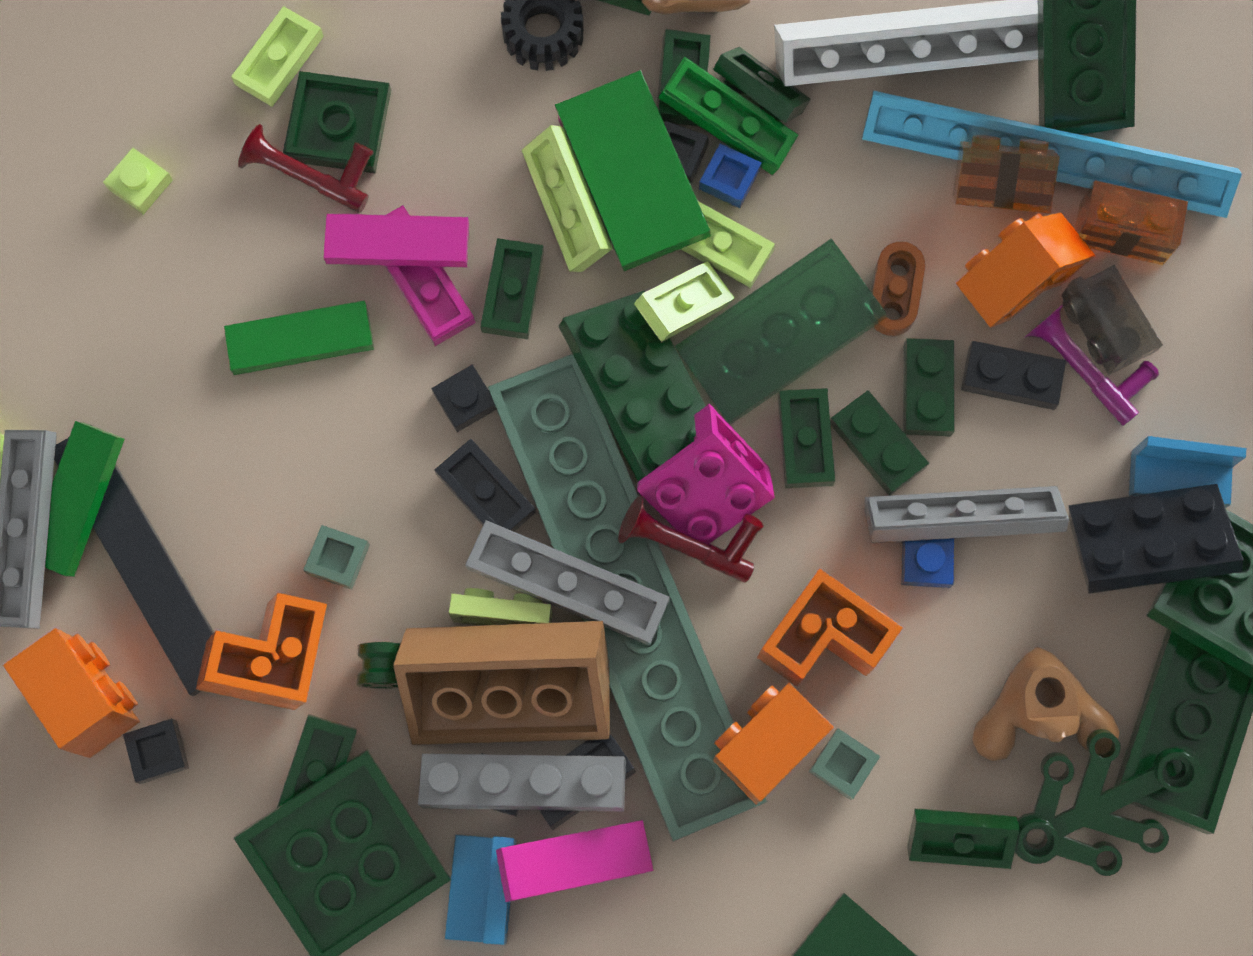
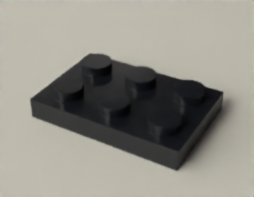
[1069,484,1243,594]

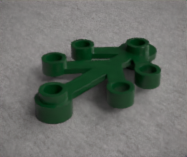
[1015,729,1200,876]

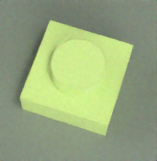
[103,148,173,215]

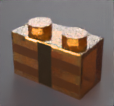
[952,135,1060,214]
[1075,180,1188,265]

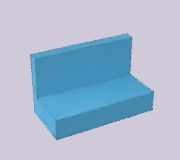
[1129,436,1247,508]
[445,835,517,945]

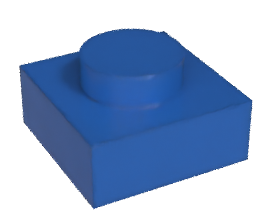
[699,143,761,208]
[901,538,954,588]

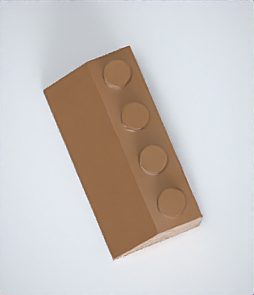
[393,621,610,745]

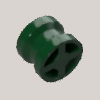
[357,642,401,689]

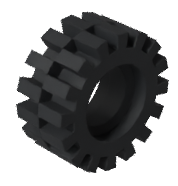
[501,0,584,71]

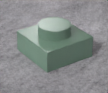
[303,525,370,590]
[809,728,880,800]

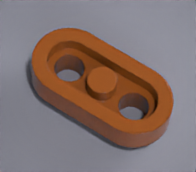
[868,242,925,336]

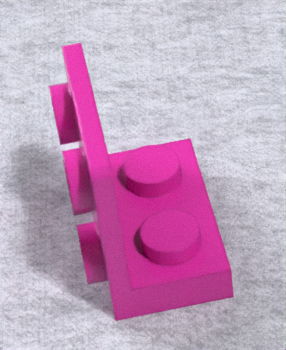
[637,404,775,544]

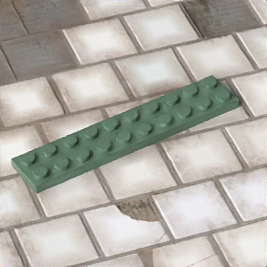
[488,354,767,842]

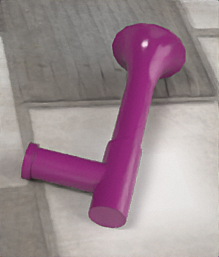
[1024,304,1159,426]

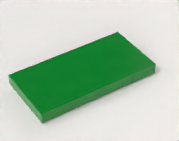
[555,70,711,272]

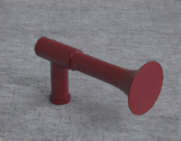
[238,124,374,214]
[618,496,764,583]

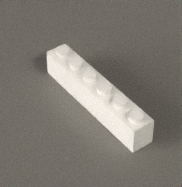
[774,0,1038,86]

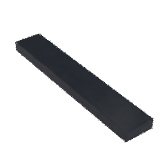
[54,425,214,696]

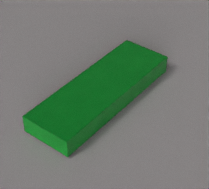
[658,57,799,176]
[224,300,374,375]
[45,421,125,577]

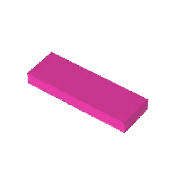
[385,205,476,346]
[323,214,469,267]
[496,820,654,902]

